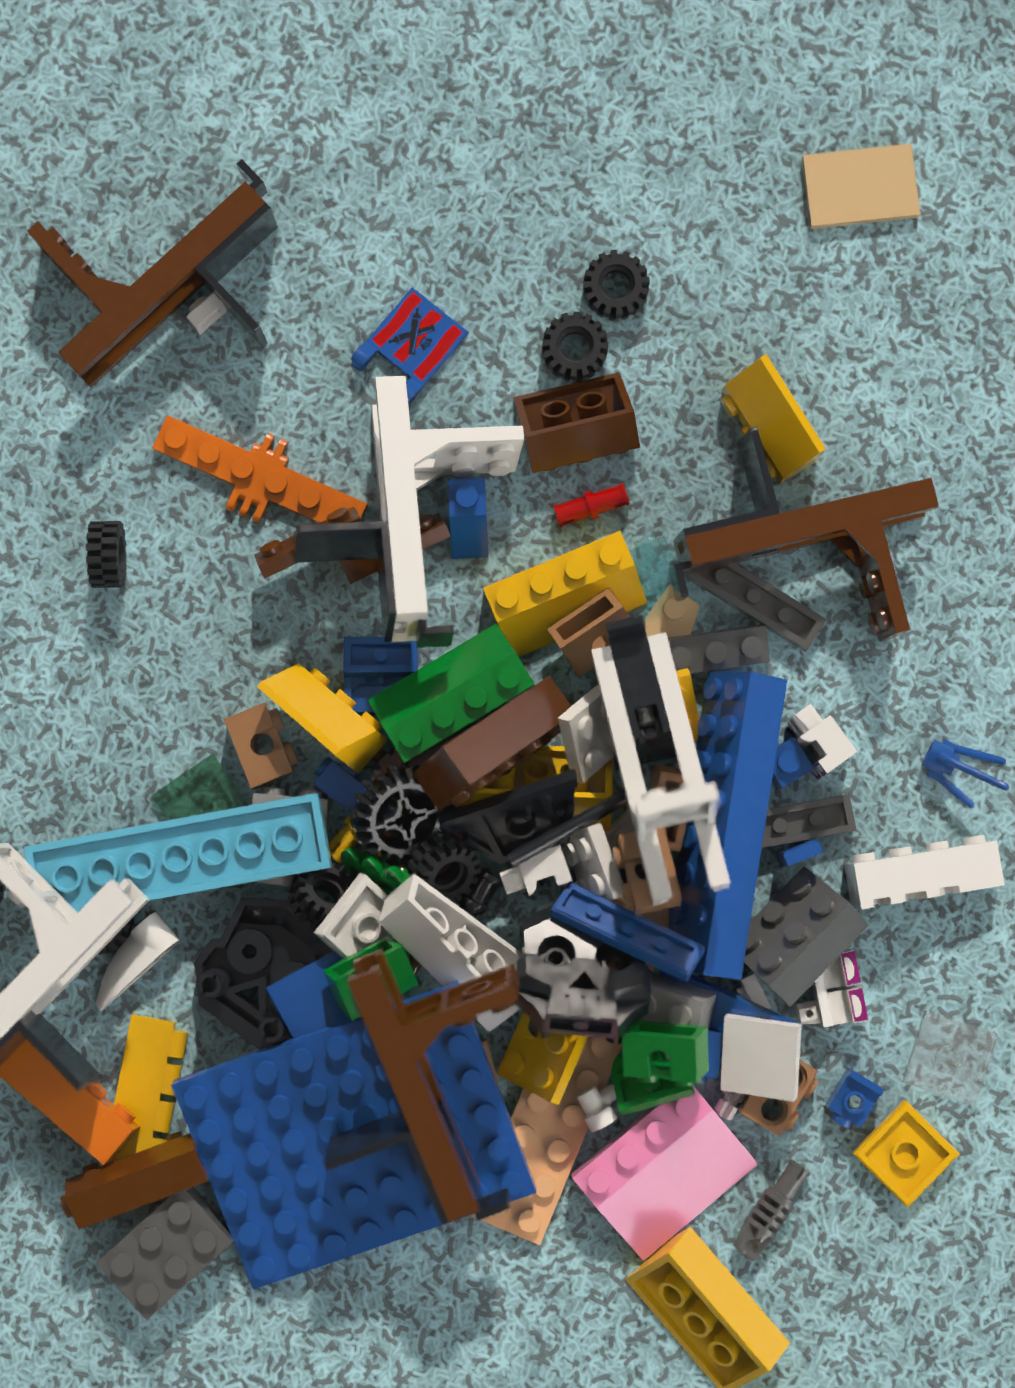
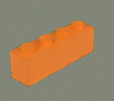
[0,1039,140,1165]

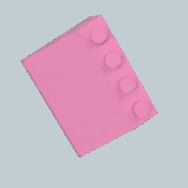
[571,1086,758,1261]

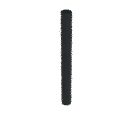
[506,789,628,868]

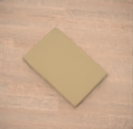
[802,144,920,229]

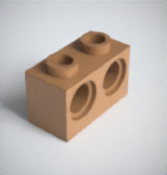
[738,1060,818,1137]

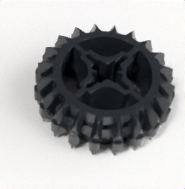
[349,762,451,864]

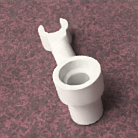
[576,1083,617,1132]

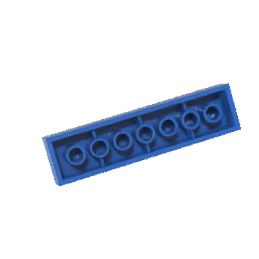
[668,671,787,980]

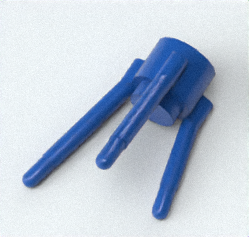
[921,739,1009,808]

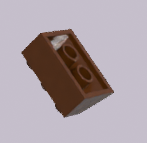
[513,372,640,473]

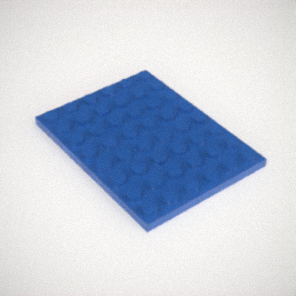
[171,981,537,1289]

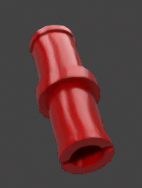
[553,483,630,528]

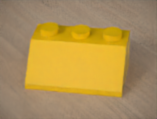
[721,354,826,484]
[257,663,388,774]

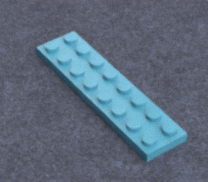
[24,793,332,913]

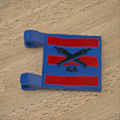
[351,287,469,406]

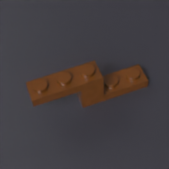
[254,507,451,584]

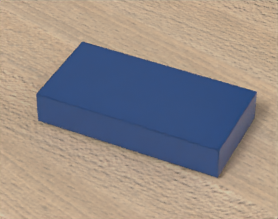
[776,839,823,868]

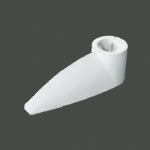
[96,912,180,1011]

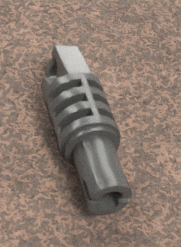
[733,1159,811,1260]

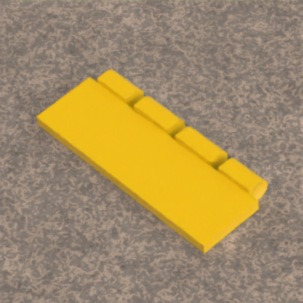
[112,1014,189,1162]

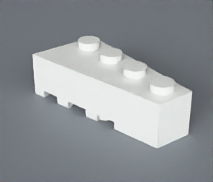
[844,835,1004,909]
[379,874,522,1032]

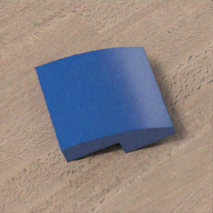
[343,637,418,716]
[264,950,350,1039]

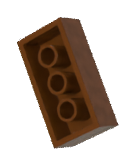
[413,676,571,810]

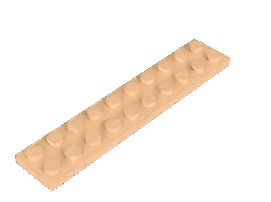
[471,896,669,1245]

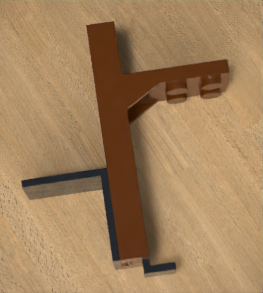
[27,159,278,388]
[668,427,939,642]
[323,949,519,1225]

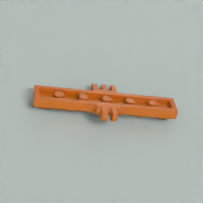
[152,415,368,524]

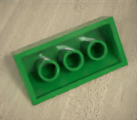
[368,623,535,763]

